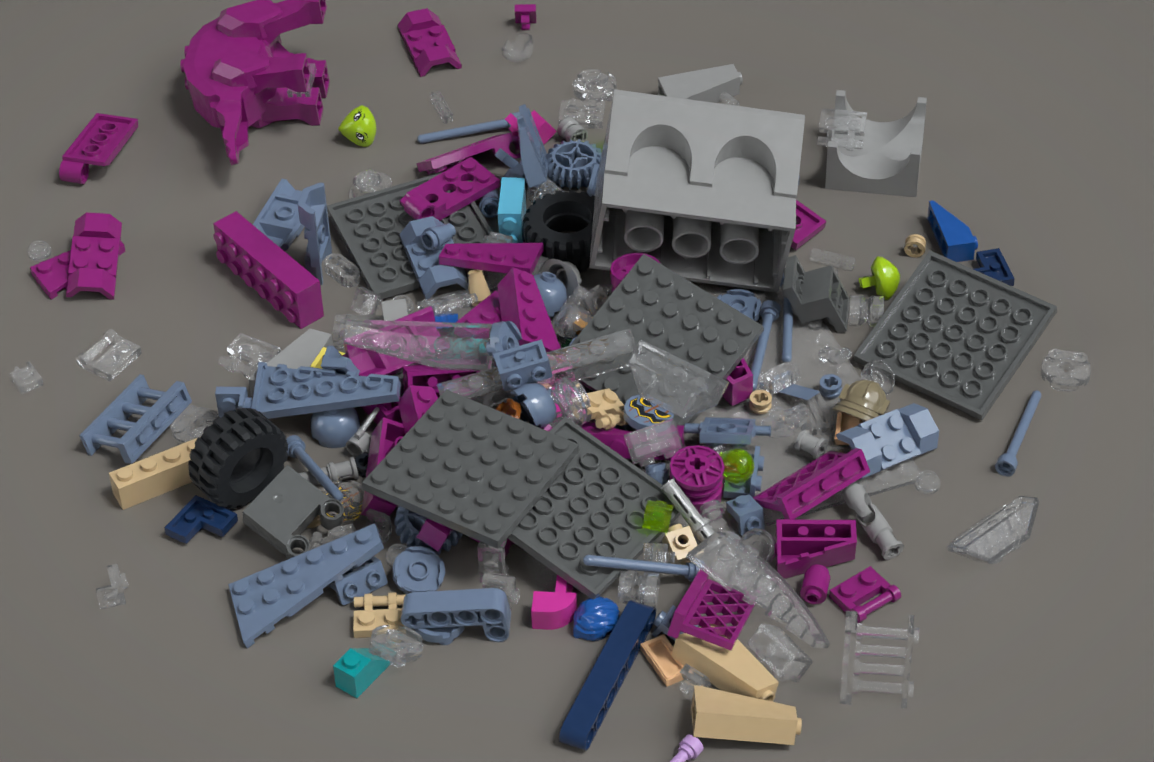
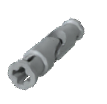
[841,481,904,560]

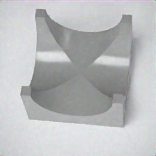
[825,90,927,197]

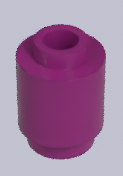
[800,564,831,604]

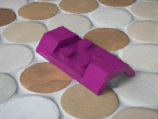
[398,8,462,77]
[66,212,122,300]
[344,306,454,377]

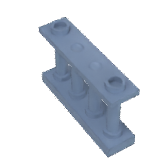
[79,374,192,464]

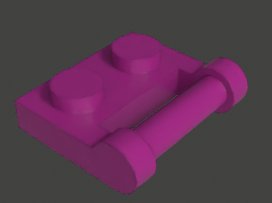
[829,566,901,623]

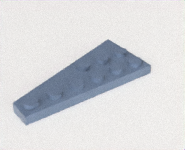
[251,362,401,419]
[228,523,384,649]

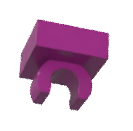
[515,4,537,30]

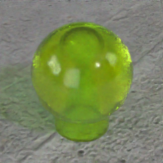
[719,448,755,484]

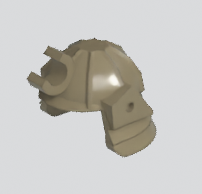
[831,380,890,421]

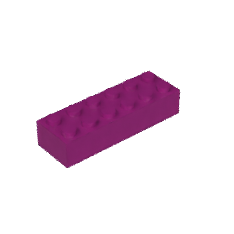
[213,211,324,329]

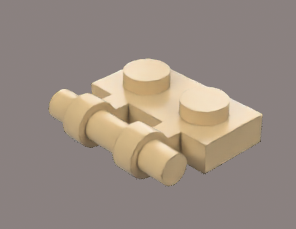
[572,388,628,430]
[353,592,408,638]

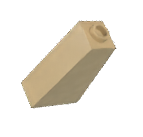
[672,624,779,702]
[691,685,802,745]

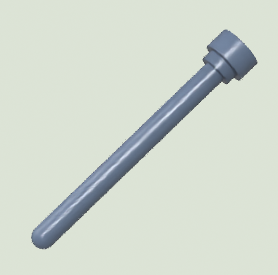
[417,112,520,144]
[780,273,793,363]
[751,300,781,391]
[995,390,1041,476]
[286,435,343,501]
[583,555,706,582]

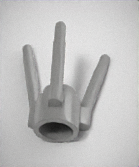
[346,407,379,457]

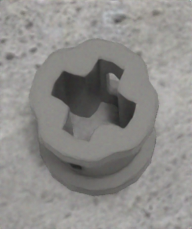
[794,429,828,459]

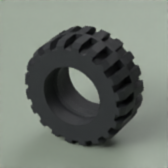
[523,190,595,273]
[188,408,288,508]

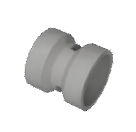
[557,117,588,142]

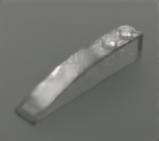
[344,319,495,371]
[686,531,830,648]

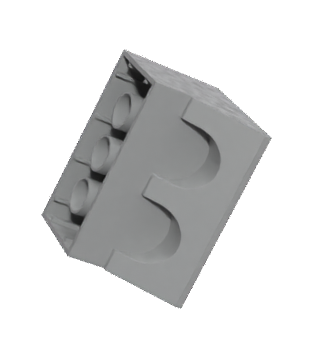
[589,89,805,292]

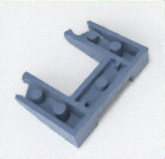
[517,104,549,188]

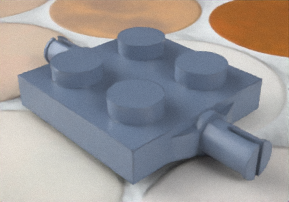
[684,417,771,447]

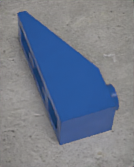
[927,200,978,262]

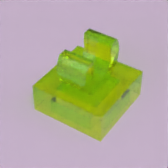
[642,500,673,533]

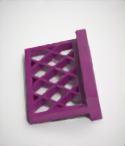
[753,448,870,520]
[667,567,758,651]

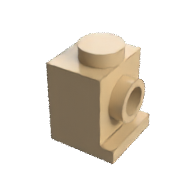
[662,524,702,565]

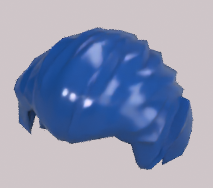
[573,597,620,641]

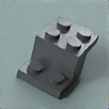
[781,255,850,333]

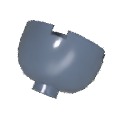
[534,272,567,316]
[510,382,558,428]
[310,407,360,448]

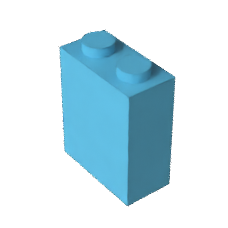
[498,177,526,243]

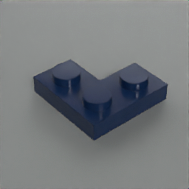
[973,248,1015,286]
[164,495,238,544]

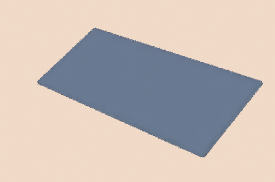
[774,382,821,400]

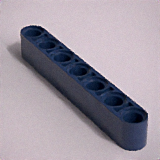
[559,600,656,751]

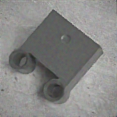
[243,465,344,560]

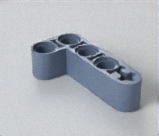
[401,588,511,642]

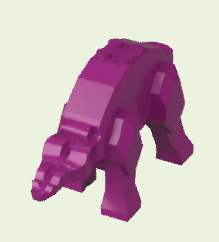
[180,0,330,165]

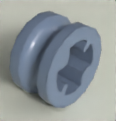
[819,374,842,399]

